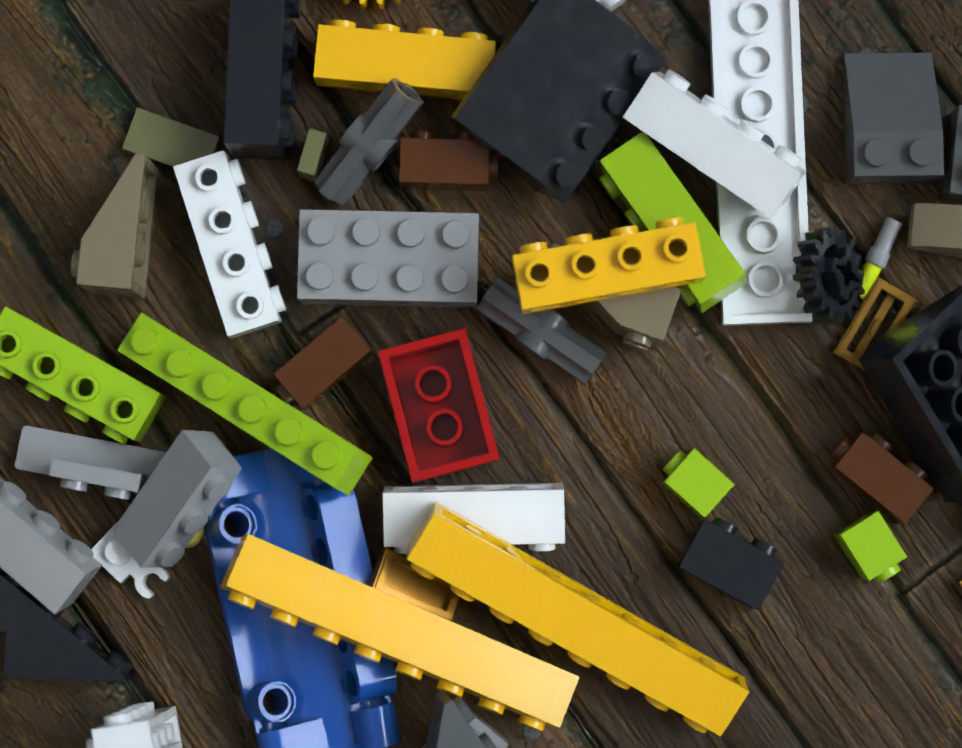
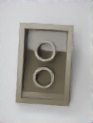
[71,153,159,299]
[551,243,682,352]

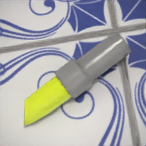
[859,217,903,300]

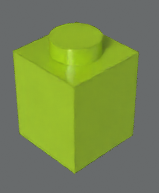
[661,448,735,518]
[834,511,907,583]

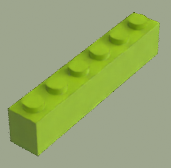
[117,312,373,496]

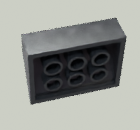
[451,0,667,203]
[858,285,962,503]

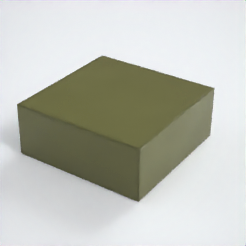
[297,128,330,182]

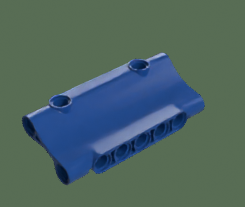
[204,448,402,748]

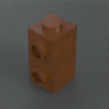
[399,131,498,191]
[274,316,373,411]
[829,432,934,524]

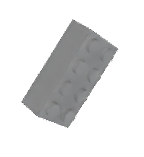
[297,209,479,308]

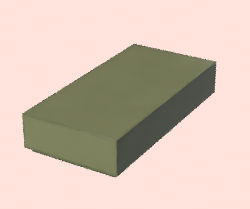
[122,107,221,168]

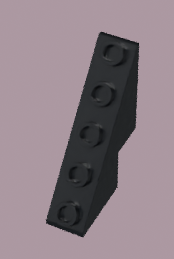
[0,568,133,681]

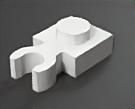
[91,521,171,599]

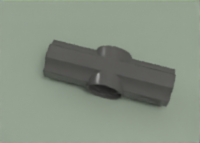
[314,78,424,206]
[476,277,607,385]

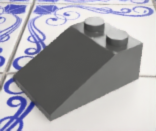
[843,53,944,185]

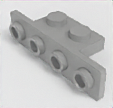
[15,426,166,500]

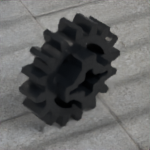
[793,226,865,325]

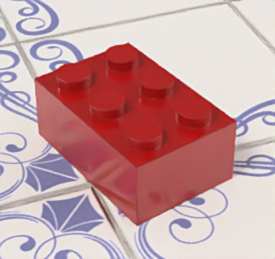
[378,328,500,484]

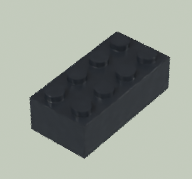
[224,0,301,161]

